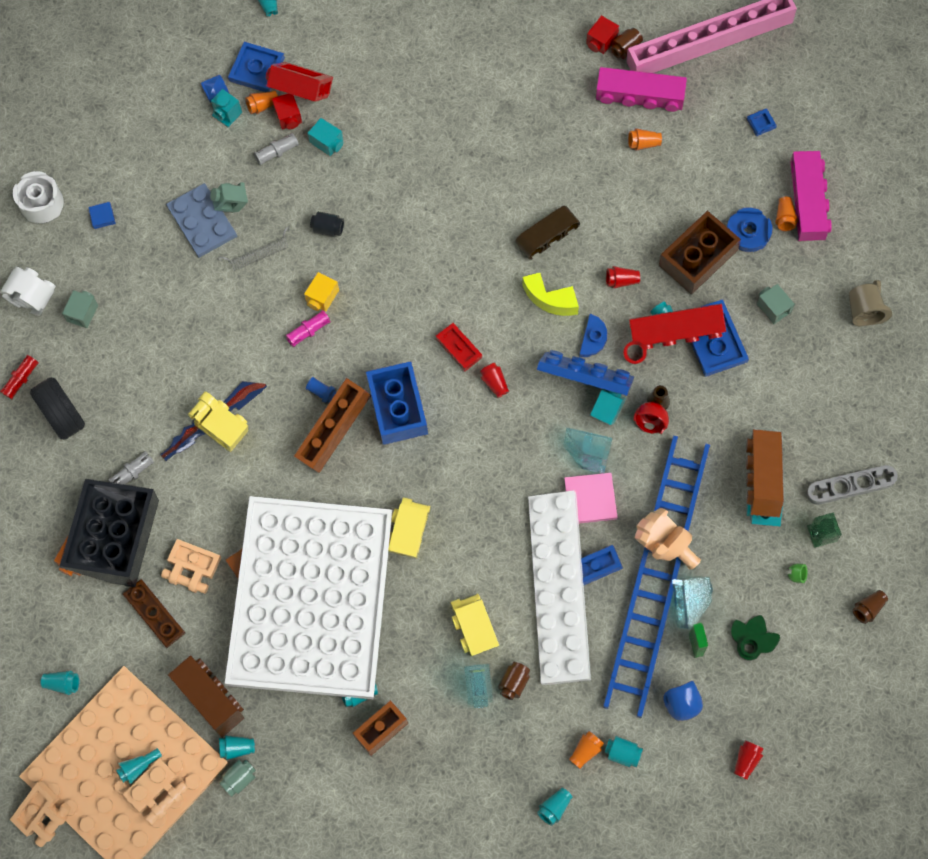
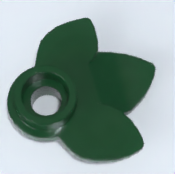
[731,615,780,661]

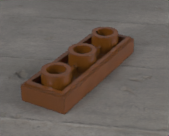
[123,579,185,648]

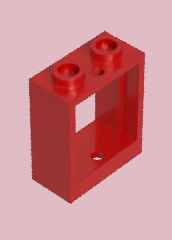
[266,62,333,102]

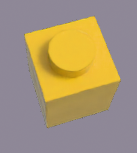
[304,272,339,312]

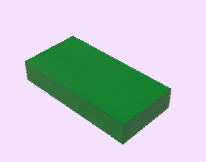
[689,623,708,658]

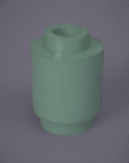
[219,760,256,797]

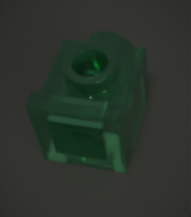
[807,512,842,548]

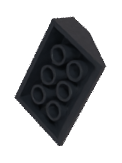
[60,479,159,587]

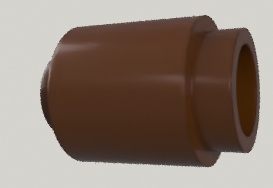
[611,28,643,59]
[498,662,530,700]

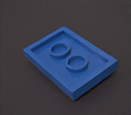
[690,299,749,377]

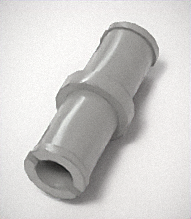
[254,133,299,165]
[108,451,154,485]

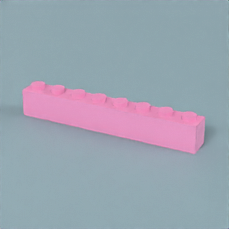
[627,0,797,73]

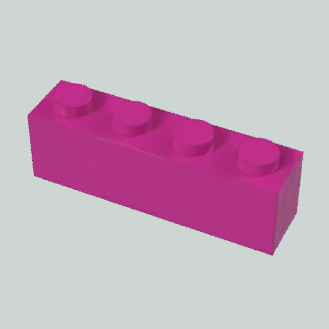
[596,67,687,112]
[790,151,832,241]

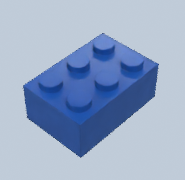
[366,361,428,445]

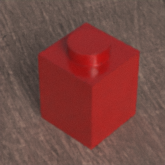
[586,15,619,54]
[271,93,302,130]

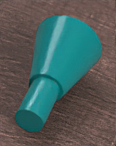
[116,748,162,784]

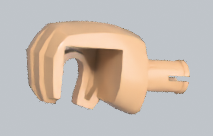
[634,508,701,570]

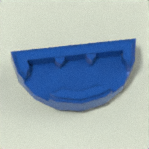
[579,314,607,357]

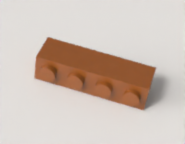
[294,378,371,473]
[746,429,784,517]

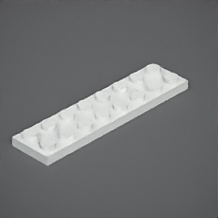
[528,490,591,685]

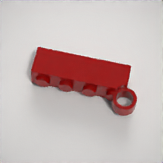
[623,303,726,364]

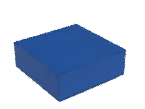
[747,108,777,136]
[89,202,116,229]

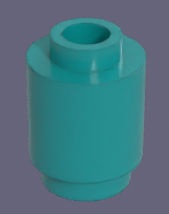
[604,736,643,768]

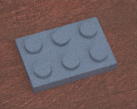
[166,183,238,258]

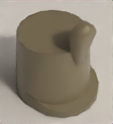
[849,280,892,327]

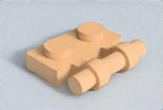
[161,539,221,594]
[123,758,188,824]
[10,781,71,847]

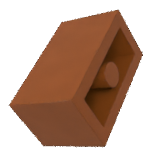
[353,700,408,756]

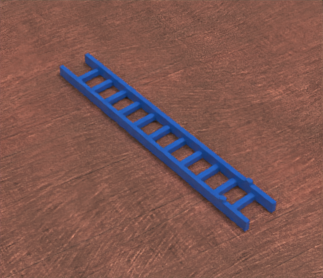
[603,435,710,718]

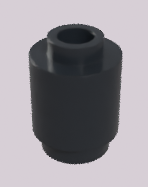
[310,211,344,237]

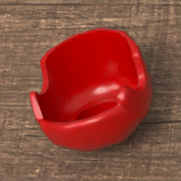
[633,402,669,434]

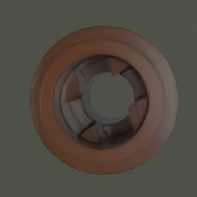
[852,590,888,624]

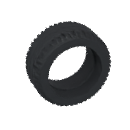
[30,377,85,440]

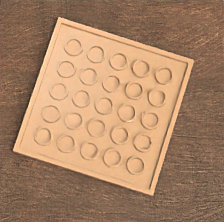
[19,666,229,859]

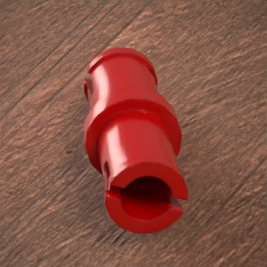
[0,355,39,400]

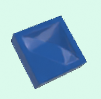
[201,75,229,103]

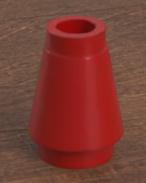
[606,266,640,289]
[480,363,510,398]
[734,740,764,780]

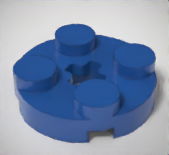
[727,208,773,252]

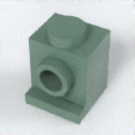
[210,182,248,212]

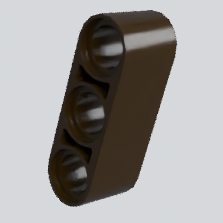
[515,206,580,260]

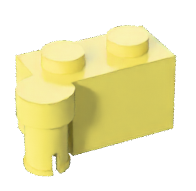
[188,391,248,452]
[388,497,431,559]
[450,594,499,656]

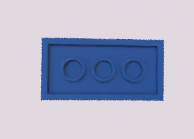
[537,350,634,396]

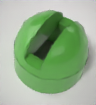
[788,563,808,583]

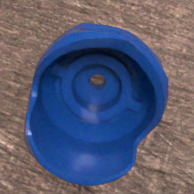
[663,681,703,721]

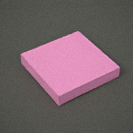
[564,473,618,524]

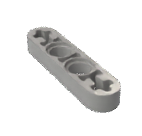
[806,465,898,505]

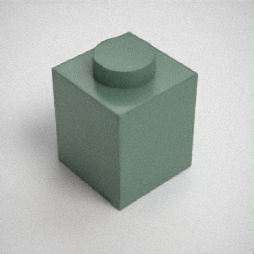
[757,284,795,324]
[62,290,98,328]

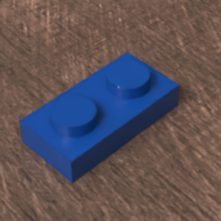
[581,545,623,585]

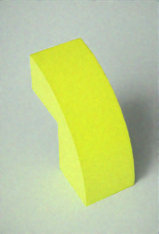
[522,273,579,316]

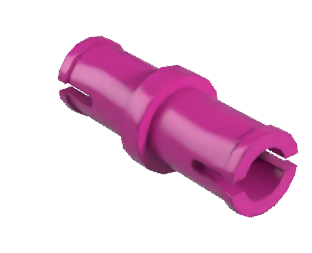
[285,310,331,347]

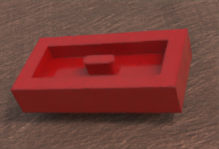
[436,323,483,371]

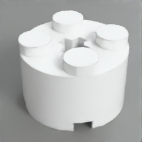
[13,171,64,223]
[0,267,56,316]

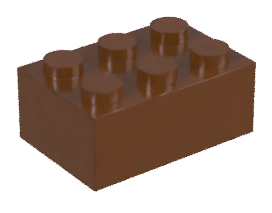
[659,210,741,295]
[168,655,245,738]

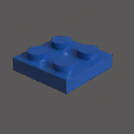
[228,41,285,92]

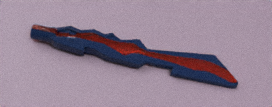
[160,381,267,461]

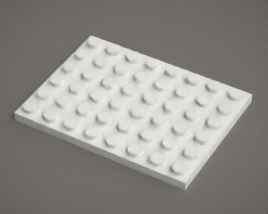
[225,496,392,699]

